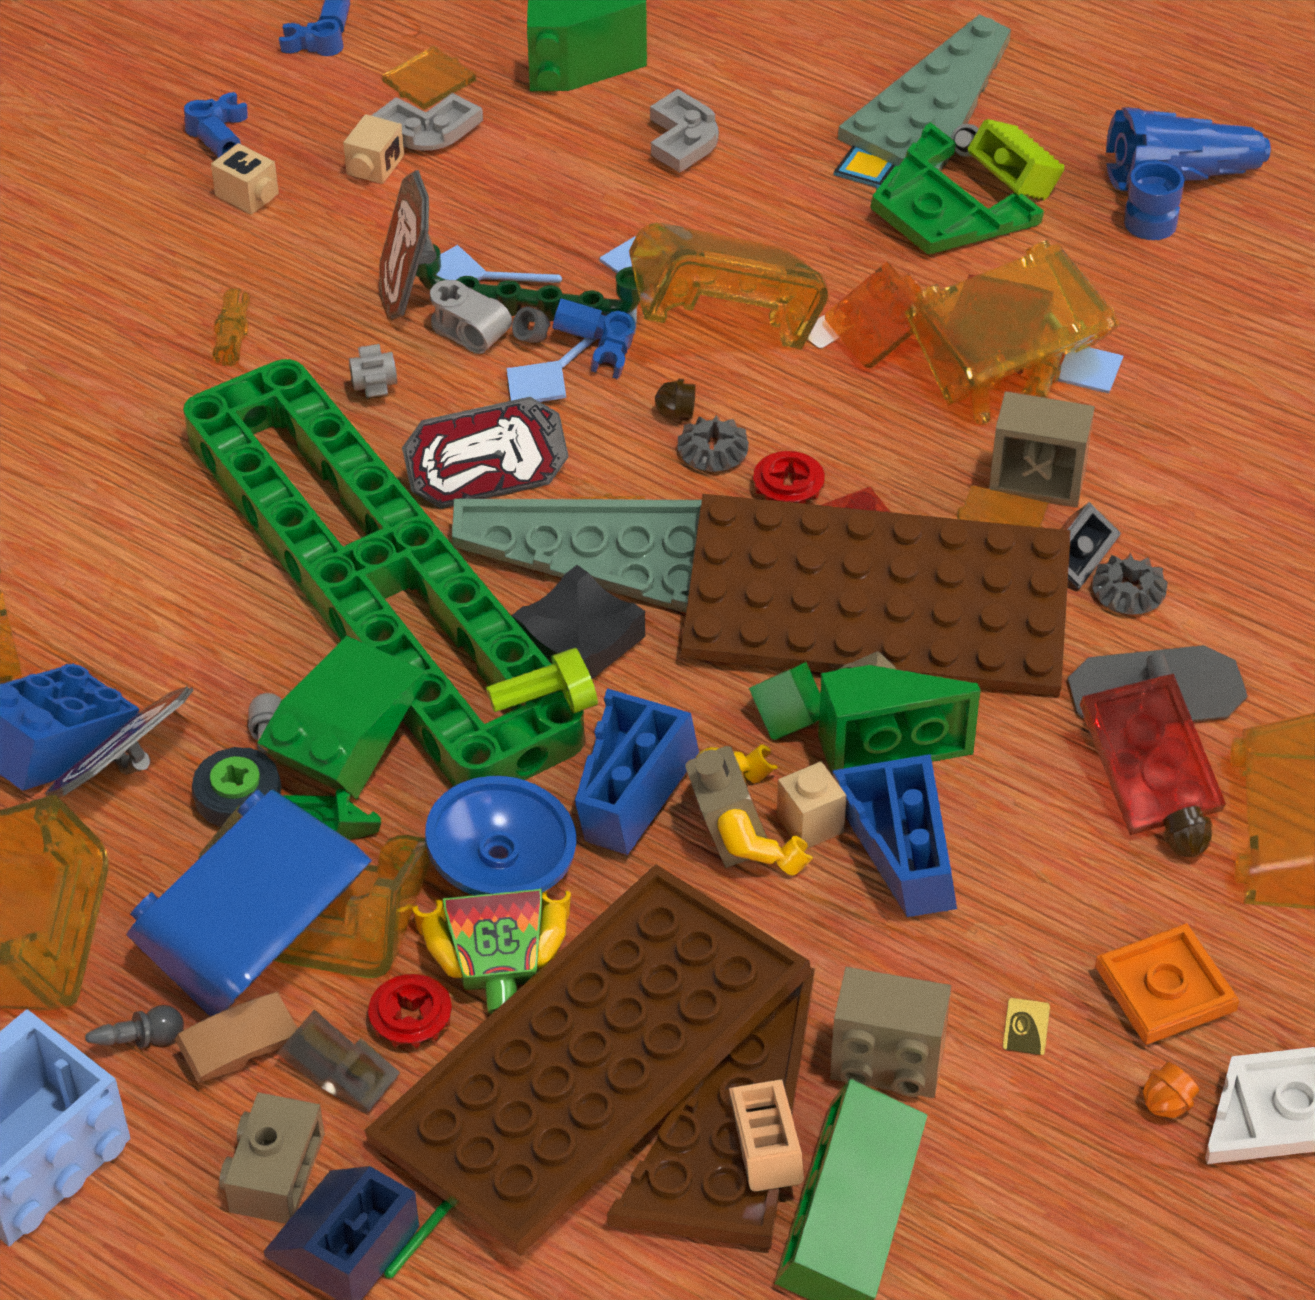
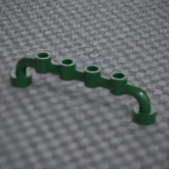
[416,243,650,322]

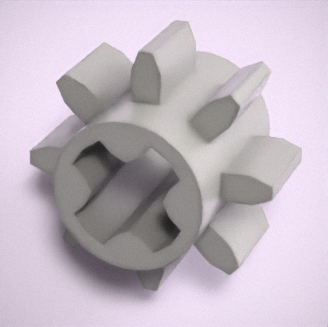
[349,344,397,399]

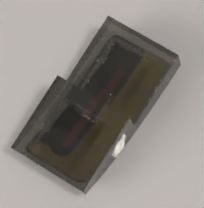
[277,1010,400,1113]

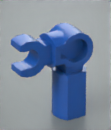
[279,0,350,56]
[184,92,248,158]
[552,299,636,379]

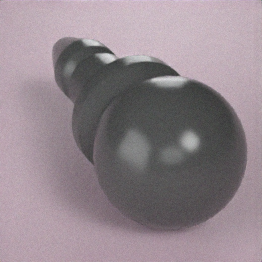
[85,1005,184,1048]

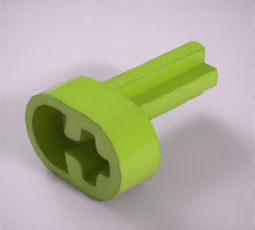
[486,648,598,713]

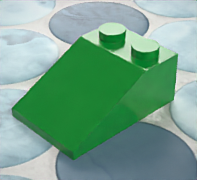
[527,0,647,91]
[257,636,428,800]
[818,665,980,776]

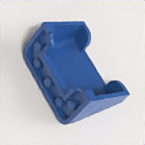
[126,789,372,1017]

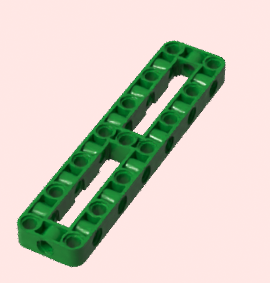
[183,359,585,787]

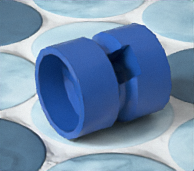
[1124,161,1185,240]

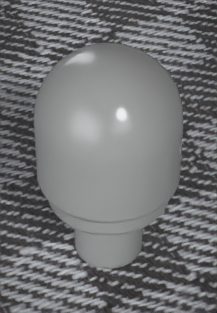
[951,124,979,157]
[248,693,282,753]

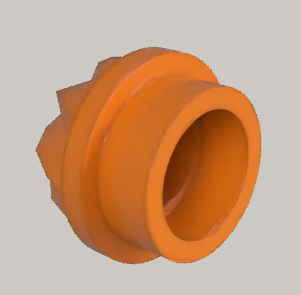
[1143,1062,1200,1118]

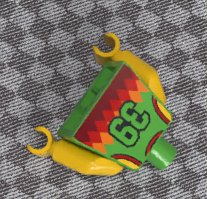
[413,889,571,1014]

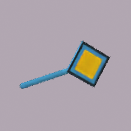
[833,145,895,189]

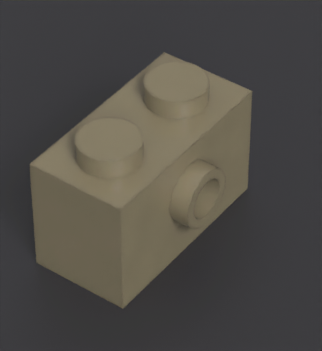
[219,1092,325,1224]

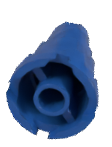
[1106,107,1271,191]

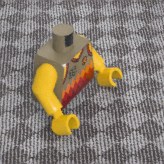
[685,745,813,875]

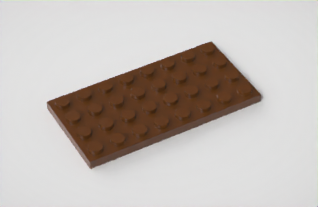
[681,494,1071,697]
[364,864,811,1256]

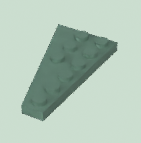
[838,14,1011,171]
[452,499,702,613]

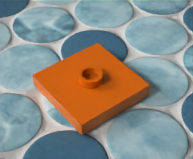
[1095,923,1240,1045]

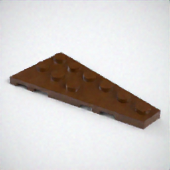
[607,968,815,1249]

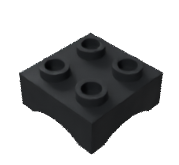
[511,565,646,679]

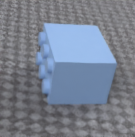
[0,1009,131,1247]

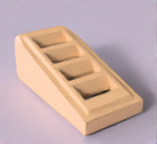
[729,1080,804,1192]

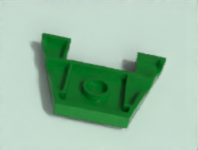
[870,122,1044,255]

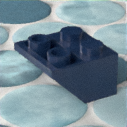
[263,1166,419,1300]

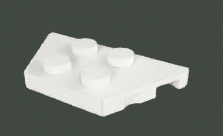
[1205,1047,1315,1164]

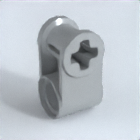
[430,280,512,354]

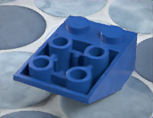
[0,663,139,791]

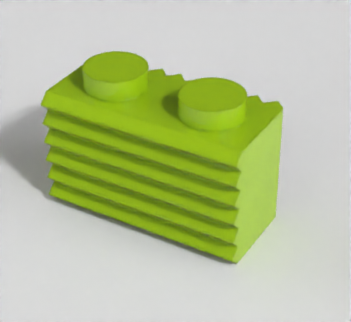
[968,119,1064,201]

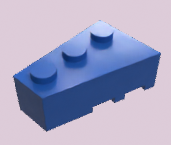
[575,688,699,855]
[832,754,957,917]

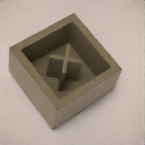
[989,391,1095,508]
[830,967,952,1098]

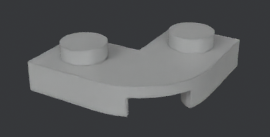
[650,89,719,173]
[371,93,483,150]

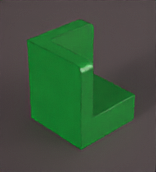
[749,662,820,740]

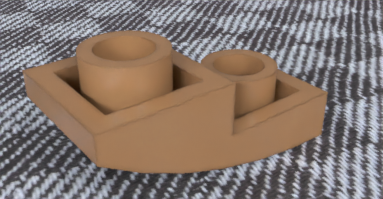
[175,992,300,1083]

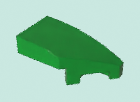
[283,787,381,840]

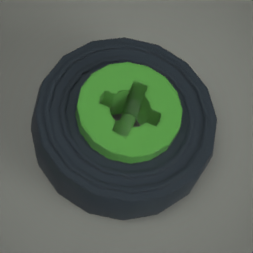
[192,747,282,828]

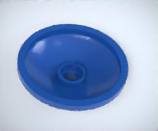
[425,776,576,896]

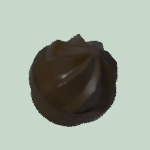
[655,378,696,422]
[1163,806,1212,857]

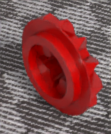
[753,451,825,504]
[368,974,452,1049]

